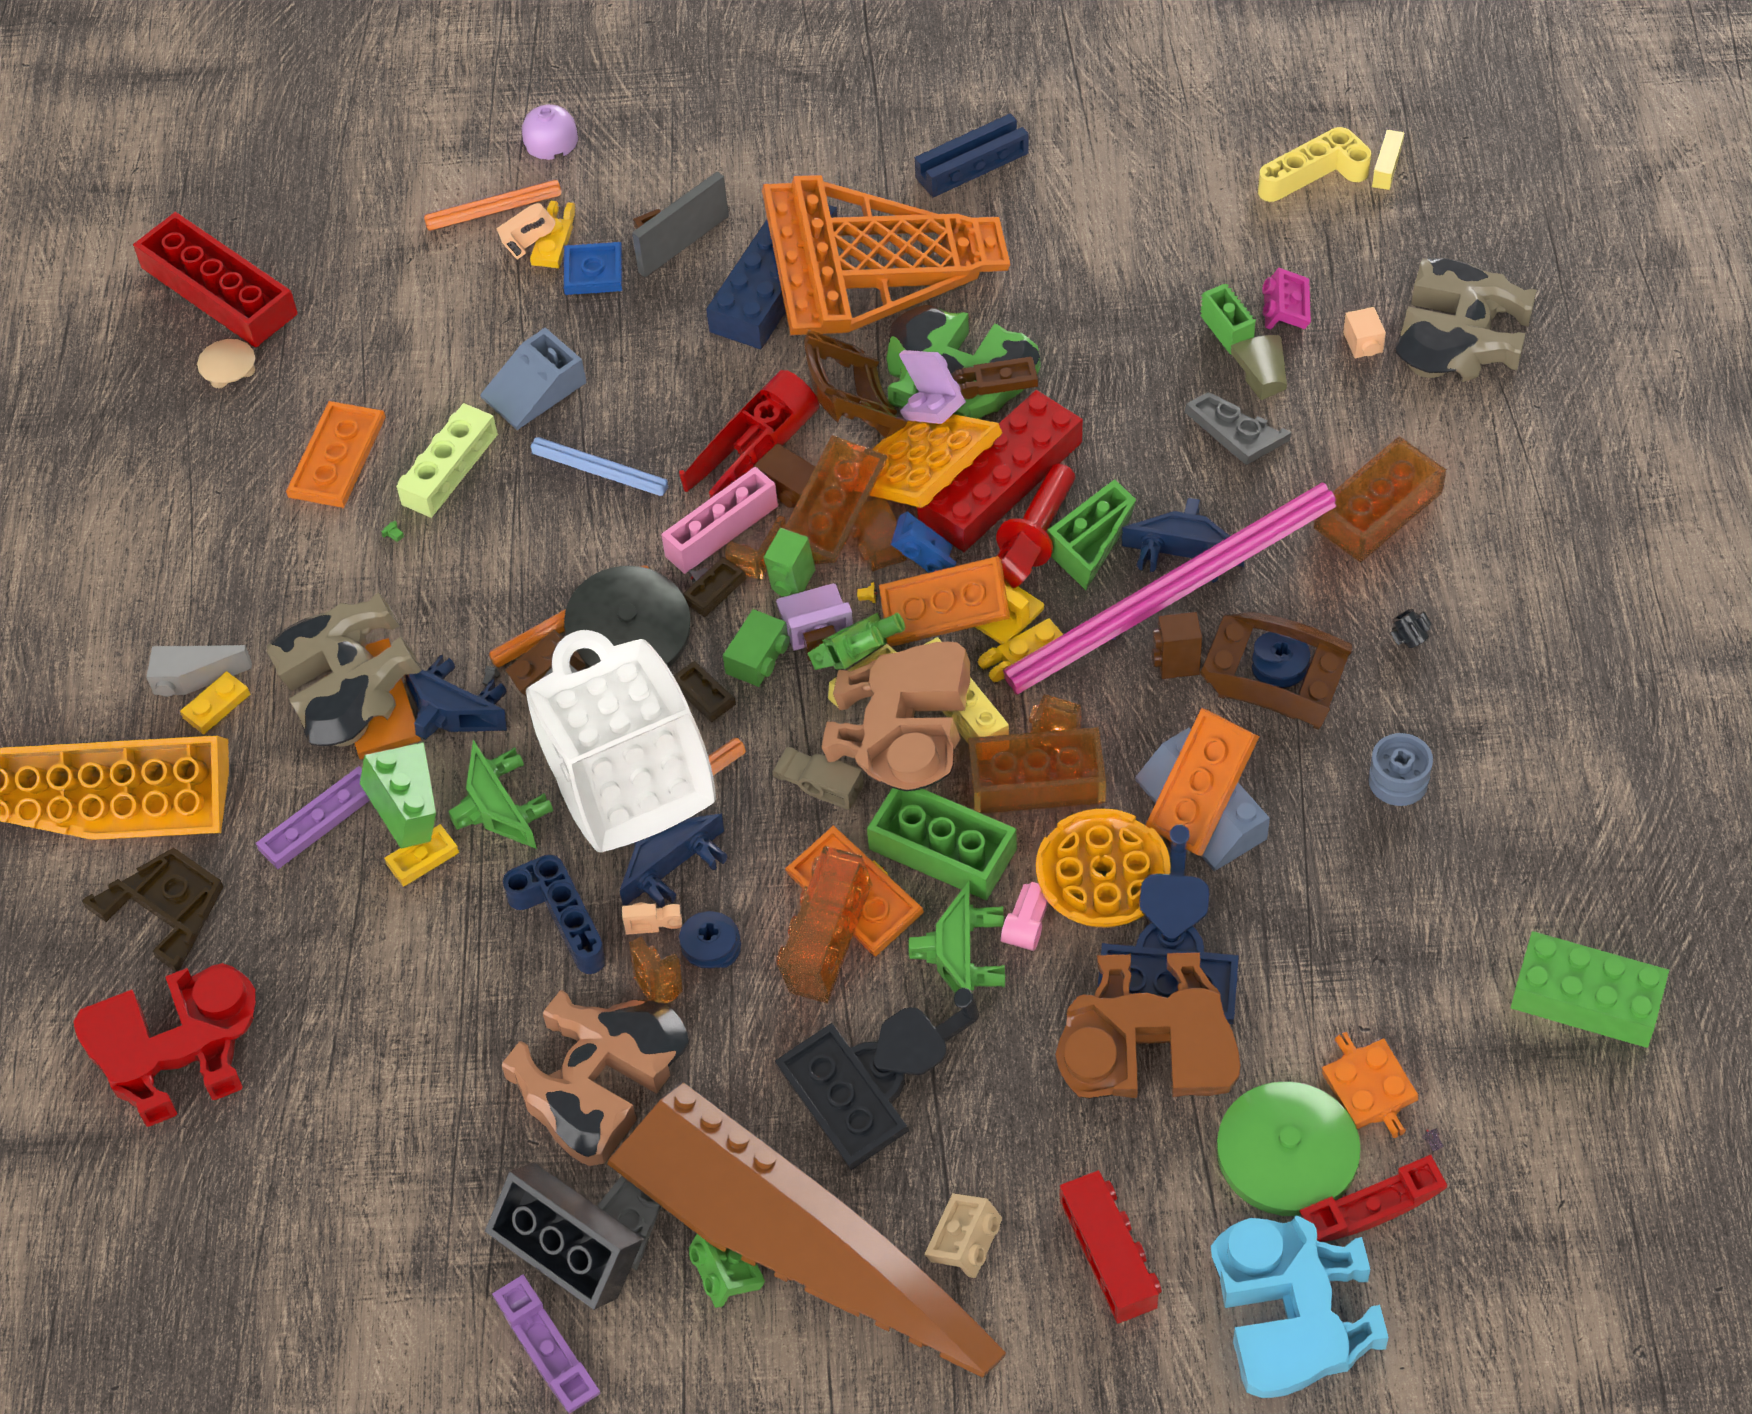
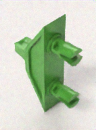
[808,612,905,670]
[448,740,553,849]
[909,881,1005,993]

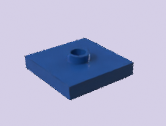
[564,242,622,295]

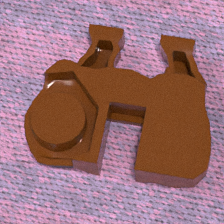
[1055,953,1240,1099]

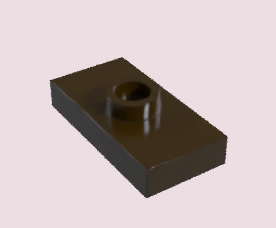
[683,557,747,617]
[673,660,736,723]

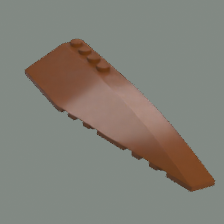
[608,1082,1006,1378]

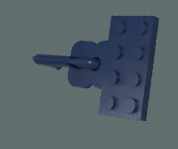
[1098,824,1239,1024]

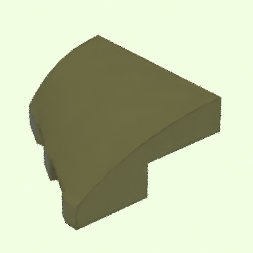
[1231,335,1287,400]

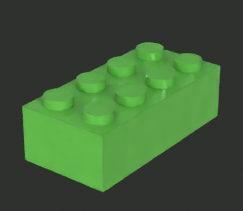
[867,788,1017,901]
[1510,931,1669,1048]

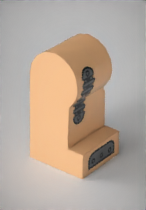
[496,203,555,260]

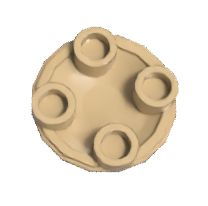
[197,339,255,388]

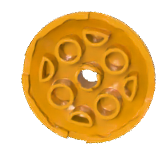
[1036,809,1171,928]

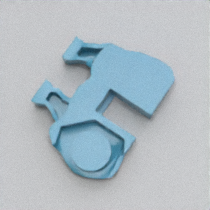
[1211,1215,1389,1398]

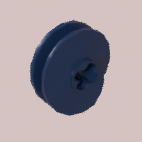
[1252,632,1311,688]
[679,911,741,968]

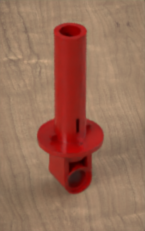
[996,464,1075,589]

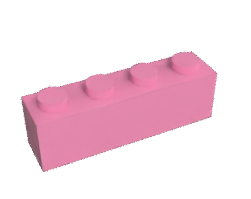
[661,467,778,574]

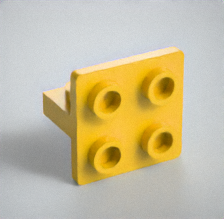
[976,581,1044,644]

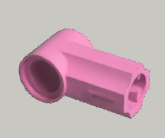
[1001,882,1049,951]

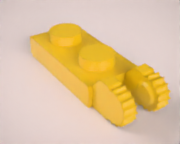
[530,200,575,268]
[977,618,1063,683]

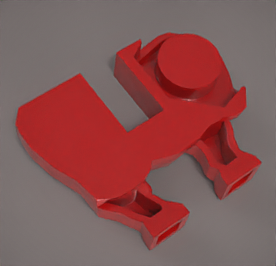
[73,963,256,1127]

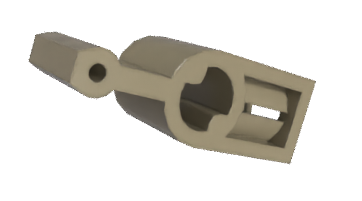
[772,747,864,810]

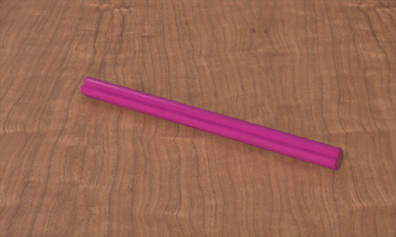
[1003,482,1336,695]

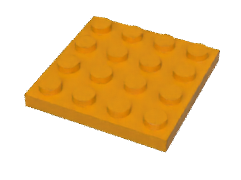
[839,414,1003,508]

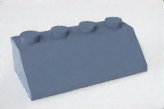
[1135,728,1270,871]

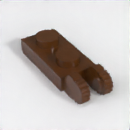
[951,357,1038,399]

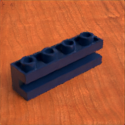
[914,113,1029,198]

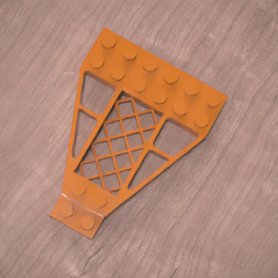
[762,175,1010,335]

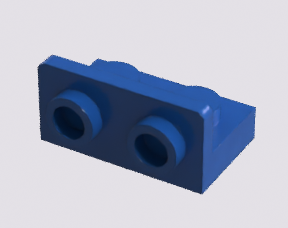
[891,511,956,573]

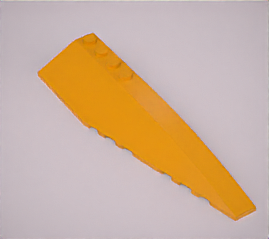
[0,736,229,840]

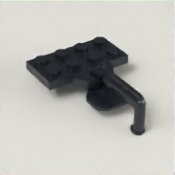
[775,988,979,1170]

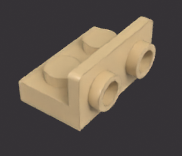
[924,1193,1002,1278]

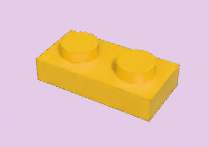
[180,671,251,735]
[384,824,459,887]

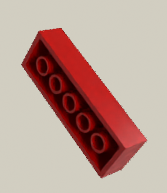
[133,211,298,348]
[917,390,1083,553]

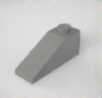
[146,645,252,697]

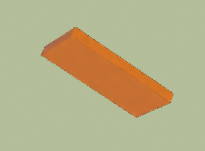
[286,401,386,508]
[879,556,1010,647]
[355,638,421,760]
[1145,708,1260,856]
[785,825,924,957]

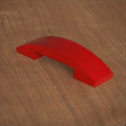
[1299,1155,1447,1242]

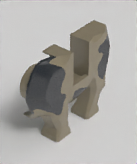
[1395,257,1537,382]
[267,592,422,747]

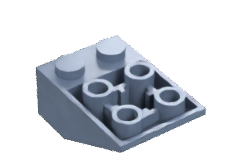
[480,328,586,430]

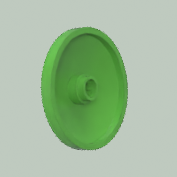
[1217,1082,1360,1216]

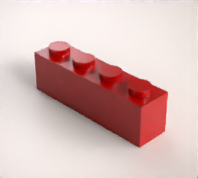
[1059,1170,1162,1324]

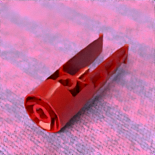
[679,370,819,499]

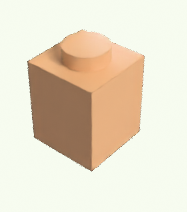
[1343,307,1386,358]

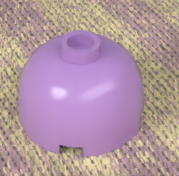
[522,104,578,160]

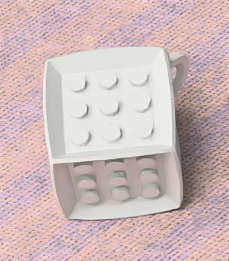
[526,630,716,853]

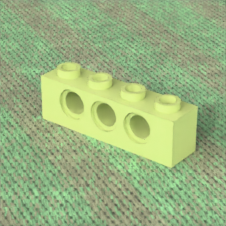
[396,403,498,518]

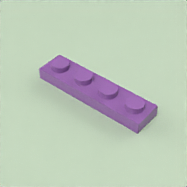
[256,766,370,869]

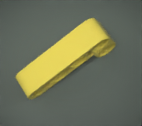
[1258,127,1371,202]

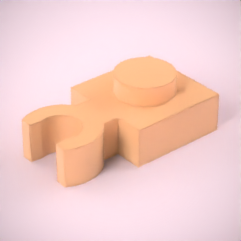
[622,902,682,935]

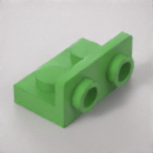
[689,1234,765,1308]

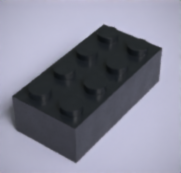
[485,1162,644,1310]

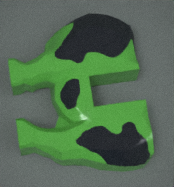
[886,305,1041,419]

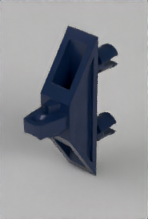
[1122,498,1244,583]
[403,655,507,740]
[619,813,727,908]

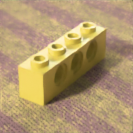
[926,637,1009,761]

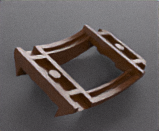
[804,330,908,438]
[1200,612,1352,730]

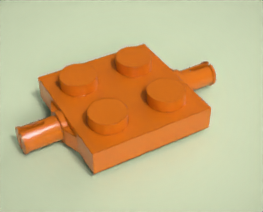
[1322,1032,1418,1138]

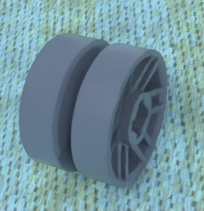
[1368,733,1433,806]

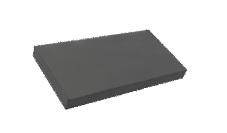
[632,171,729,277]

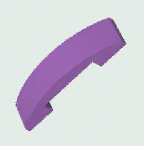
[492,1274,600,1414]

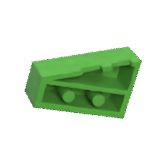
[1047,479,1136,590]
[360,742,436,848]

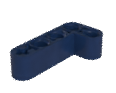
[502,854,606,974]

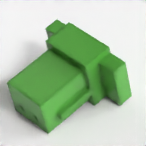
[381,520,404,542]

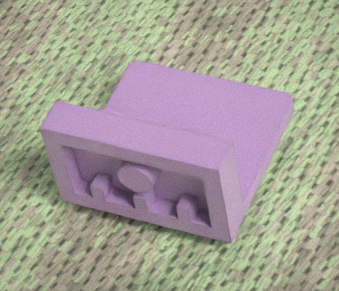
[899,350,966,424]
[776,583,853,651]

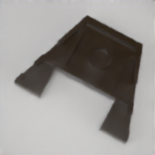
[82,847,224,972]

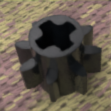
[1390,609,1432,648]

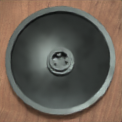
[564,566,690,669]

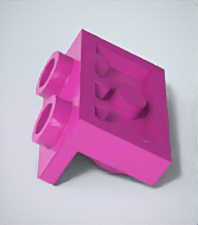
[1262,268,1311,330]

